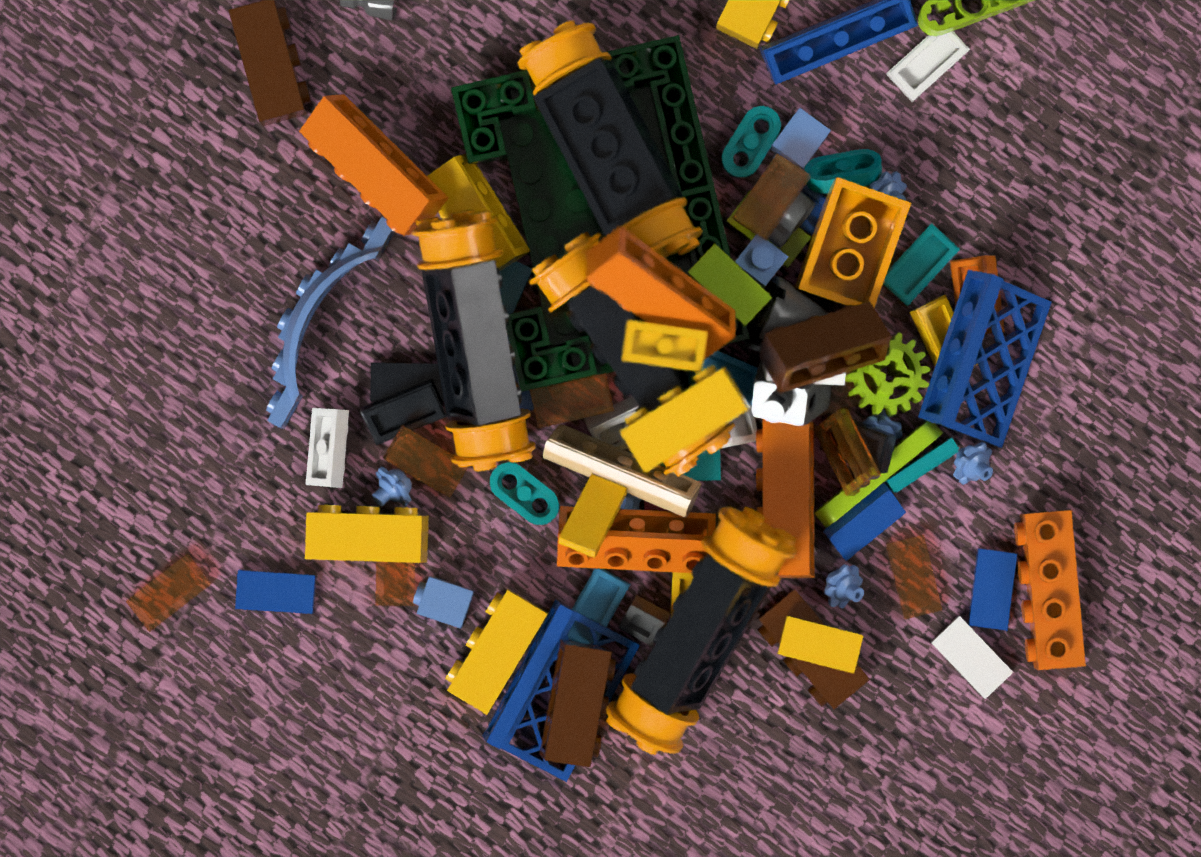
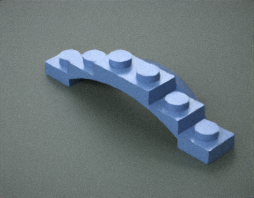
[266,217,395,429]

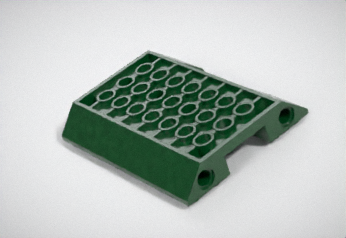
[451,35,750,392]

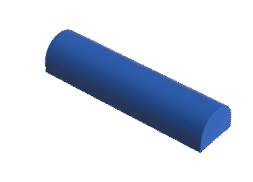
[760,0,918,85]

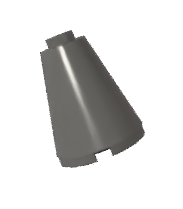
[744,276,830,352]

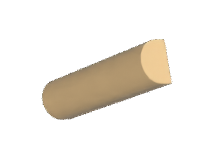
[543,424,702,518]

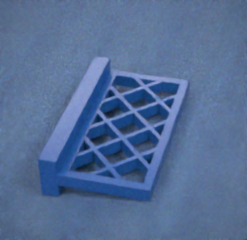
[918,270,1052,448]
[483,599,640,782]

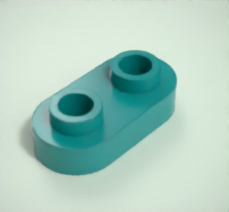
[721,106,781,179]
[805,149,882,194]
[490,462,559,525]

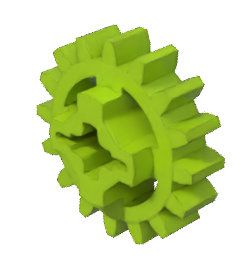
[845,332,930,417]

